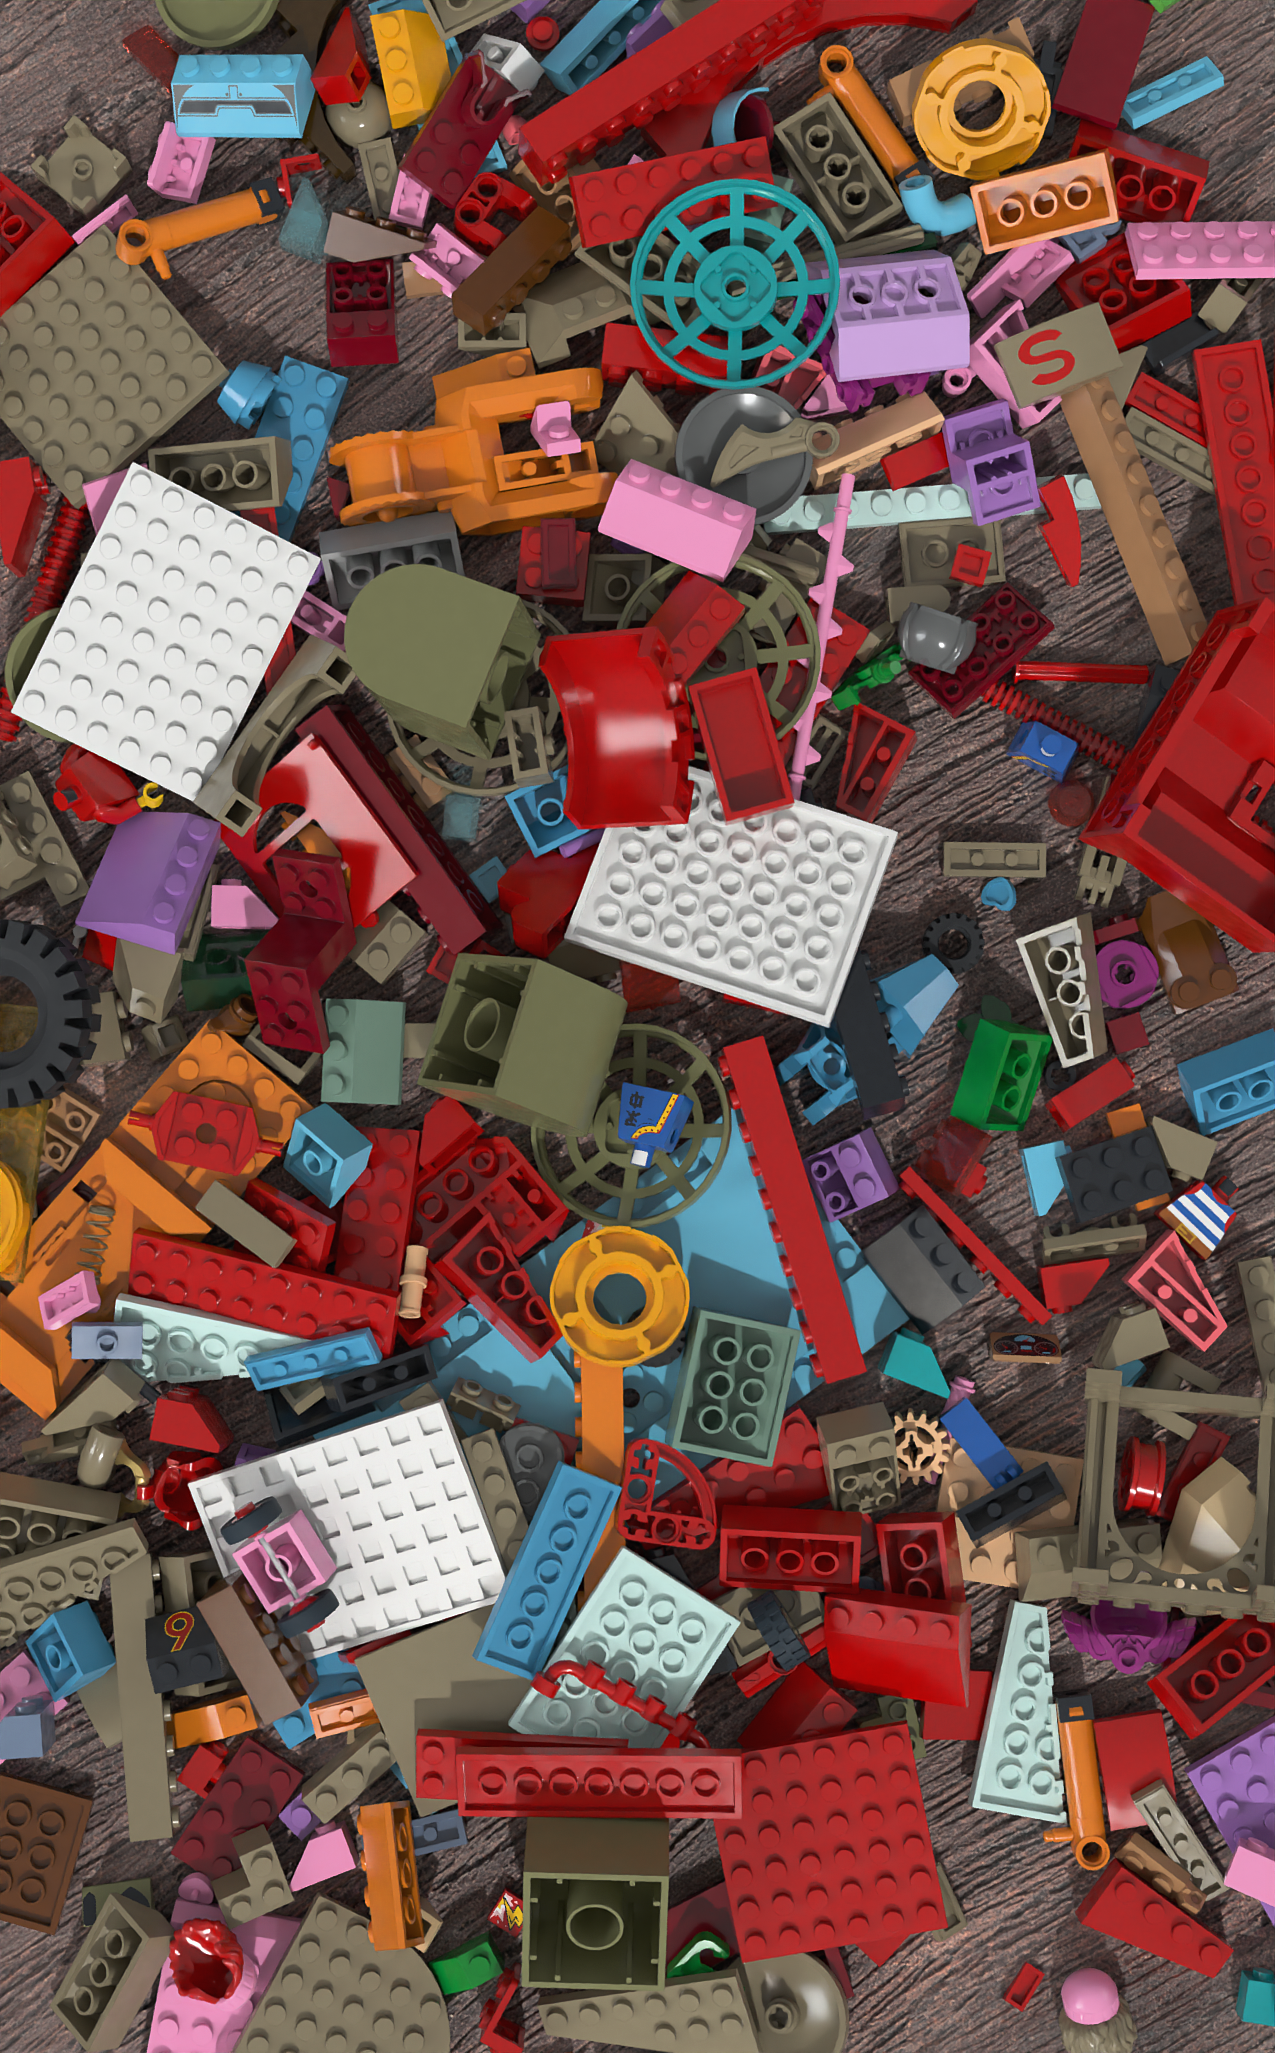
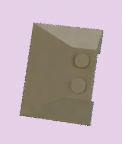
[513,261,662,369]

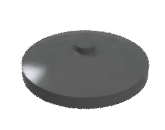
[674,387,813,525]

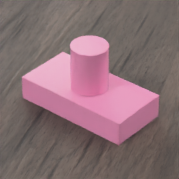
[388,154,431,230]
[38,1271,101,1330]

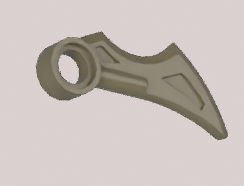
[710,417,840,488]

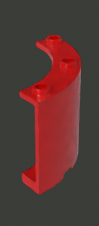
[538,626,695,830]

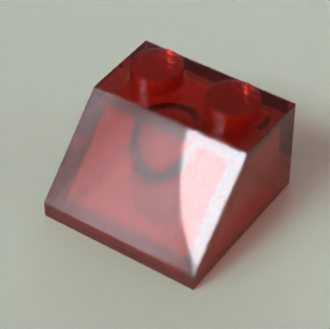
[914,1116,993,1197]

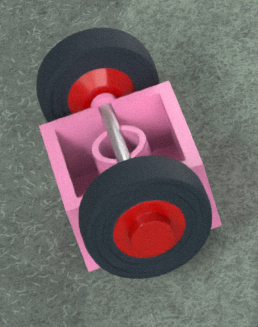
[220,1496,339,1638]

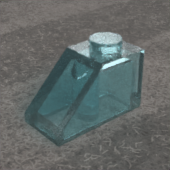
[278,177,329,264]

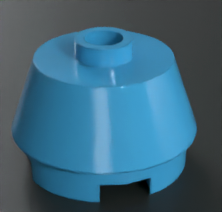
[217,360,282,430]

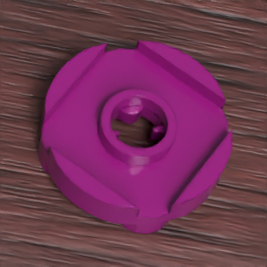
[1096,940,1159,1009]

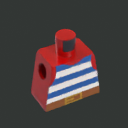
[1153,1175,1239,1260]

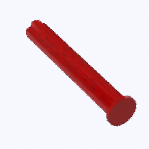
[1012,661,1149,684]

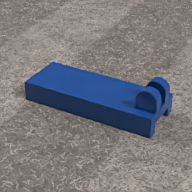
[938,1397,1024,1490]

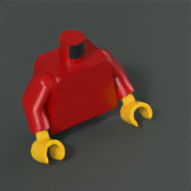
[53,743,163,825]

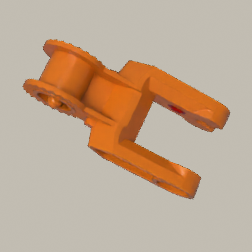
[328,368,618,536]

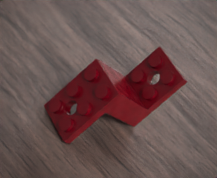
[244,848,357,1054]

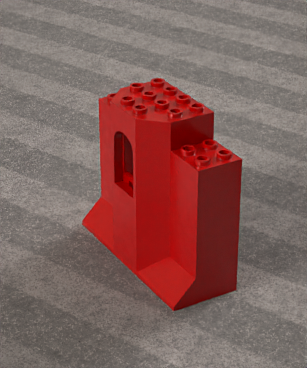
[1078,597,1275,953]

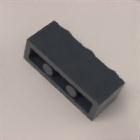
[320,1344,438,1412]
[955,1461,1067,1549]

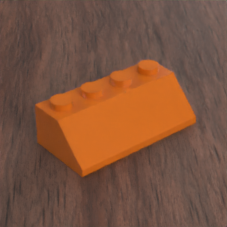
[970,148,1119,255]
[357,1800,425,1951]

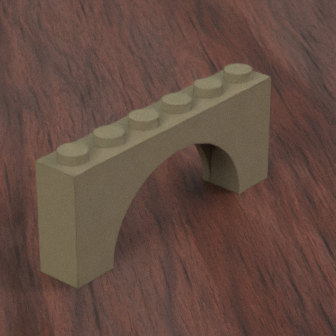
[193,634,356,837]

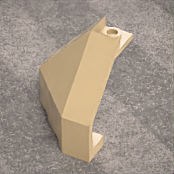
[1159,1457,1258,1618]

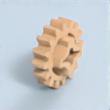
[892,1408,951,1485]

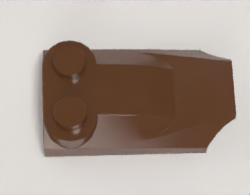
[1138,890,1239,1015]

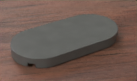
[488,1422,565,1550]

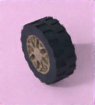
[747,1589,811,1672]

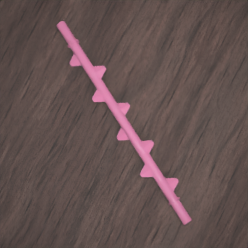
[787,473,855,801]

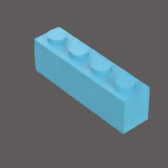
[540,0,661,95]

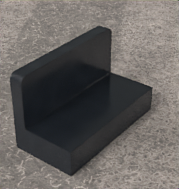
[1142,311,1220,378]

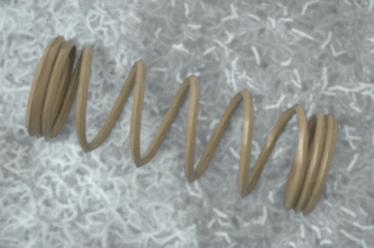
[74,1205,116,1285]

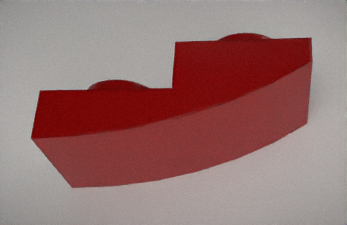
[880,432,949,491]

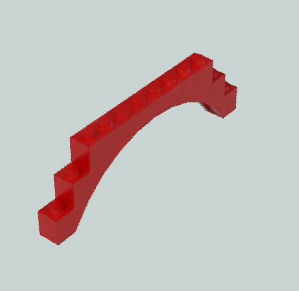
[641,0,978,245]

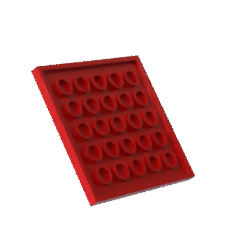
[713,1720,948,1963]

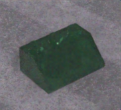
[181,930,269,1012]

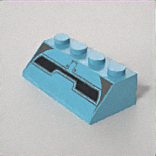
[171,54,316,138]

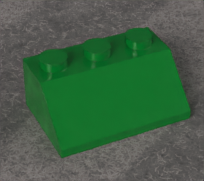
[950,1018,1053,1131]

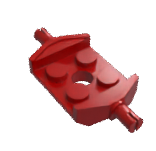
[128,1091,284,1176]

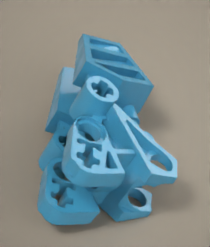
[774,954,959,1125]

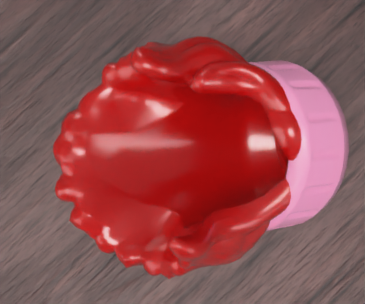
[169,1918,257,2011]

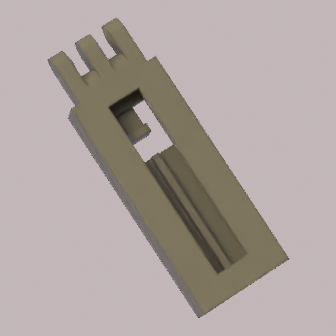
[1074,776,1127,908]

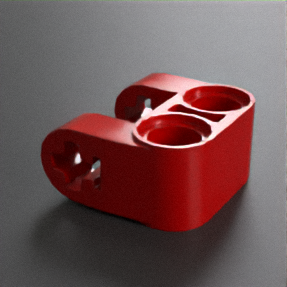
[453,172,538,257]

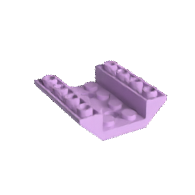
[805,250,970,382]

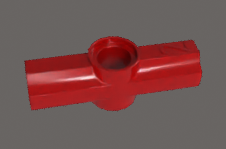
[731,1623,827,1699]

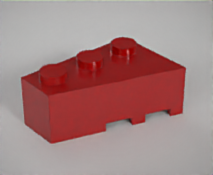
[836,703,917,823]

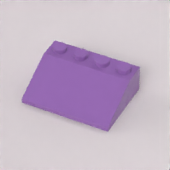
[75,812,221,955]

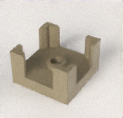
[30,115,133,222]

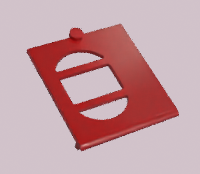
[214,733,419,929]

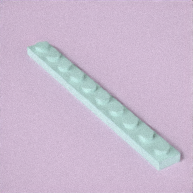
[763,473,1101,535]

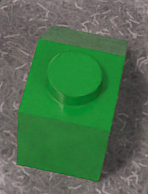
[428,1930,505,1995]

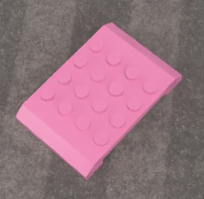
[147,1897,303,2053]

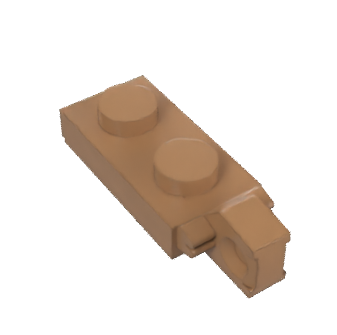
[1114,1833,1207,1916]

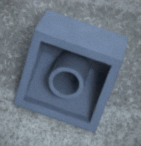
[0,1695,56,1760]

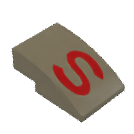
[994,302,1124,410]

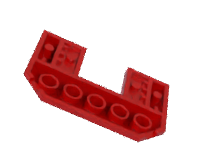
[397,1136,569,1347]

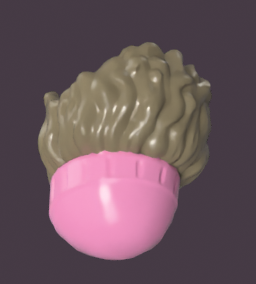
[1059,1968,1138,2053]

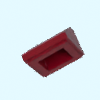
[327,477,352,523]

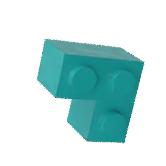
[1235,1967,1275,2027]

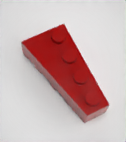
[433,1211,563,1363]
[1075,1857,1234,1979]

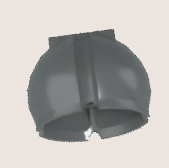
[898,602,978,674]

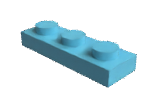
[1121,56,1224,130]

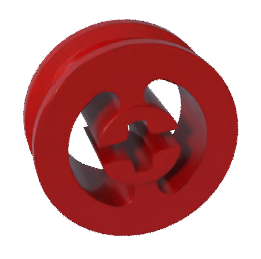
[1118,1436,1166,1517]

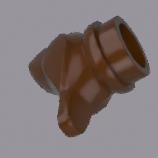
[207,994,258,1038]

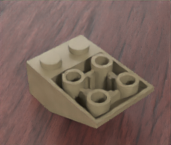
[816,1402,902,1514]

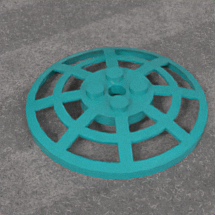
[630,179,840,390]

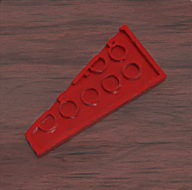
[626,1404,829,1550]

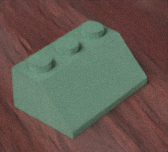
[321,999,406,1105]

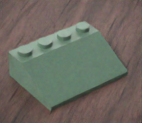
[664,1306,801,1467]

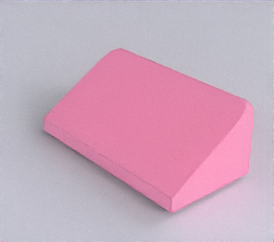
[71,194,138,246]

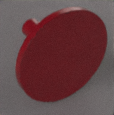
[734,94,781,153]

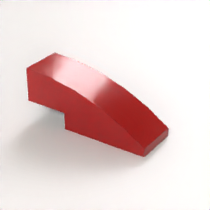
[1037,475,1081,587]

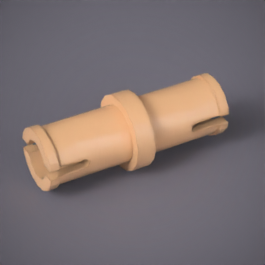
[399,1245,428,1319]

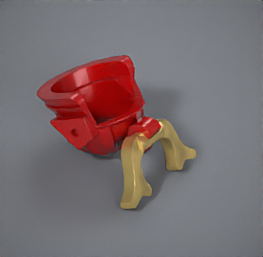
[115,1439,224,1531]

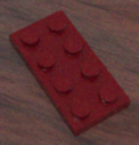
[170,1735,306,1881]

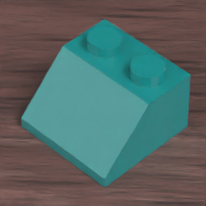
[877,1327,951,1399]

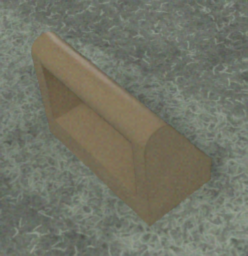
[242,1013,323,1085]

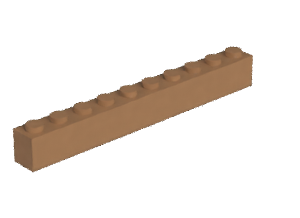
[1060,377,1208,666]

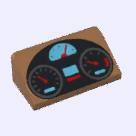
[989,1332,1062,1364]

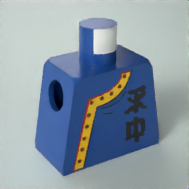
[1005,721,1079,784]
[618,1082,694,1168]

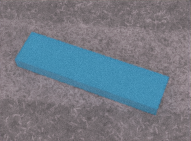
[244,1327,383,1391]

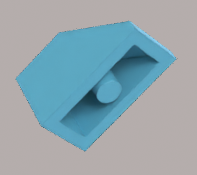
[1019,1140,1072,1216]

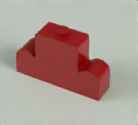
[497,842,600,959]

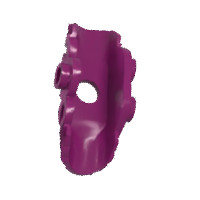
[1061,1600,1197,1674]

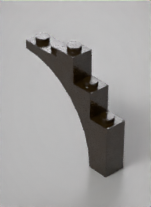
[273,0,357,184]

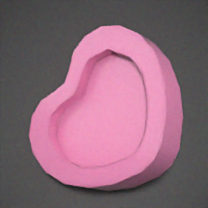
[178,1872,215,1904]

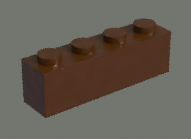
[451,205,572,336]

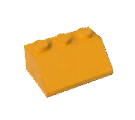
[370,9,452,129]

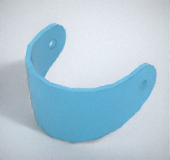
[711,87,772,169]

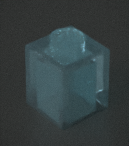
[442,792,482,842]

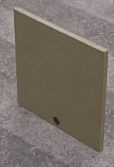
[354,1603,532,1817]

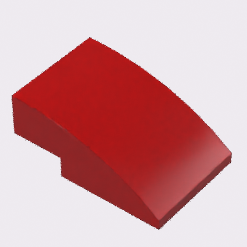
[1092,1709,1177,1831]

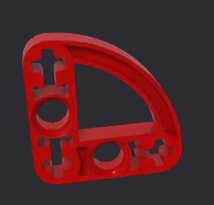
[614,1437,717,1550]

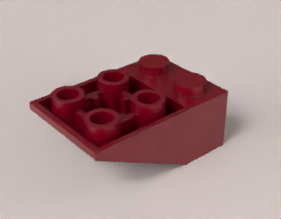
[326,259,399,367]

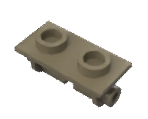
[446,1377,521,1433]

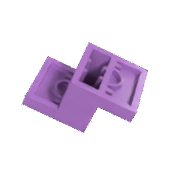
[942,398,1041,526]

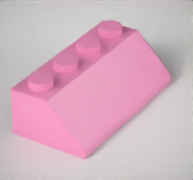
[598,459,756,582]

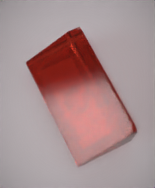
[121,25,179,97]

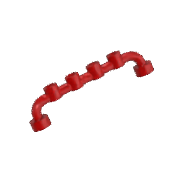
[530,1660,711,1749]

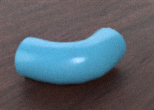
[899,175,977,236]

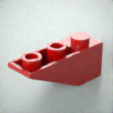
[310,8,371,105]

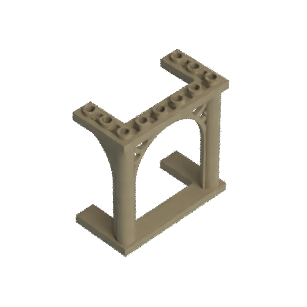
[1071,1368,1275,1623]

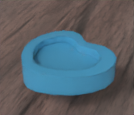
[981,877,1016,911]

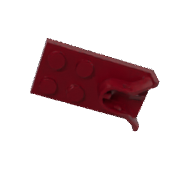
[397,49,532,209]

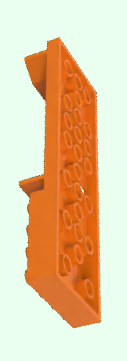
[0,1018,316,1421]

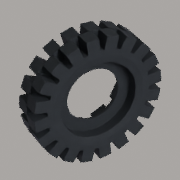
[0,919,102,1109]

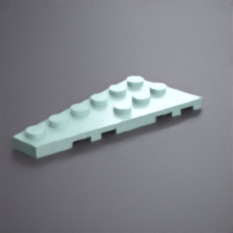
[114,1293,312,1383]
[967,1599,1067,1824]

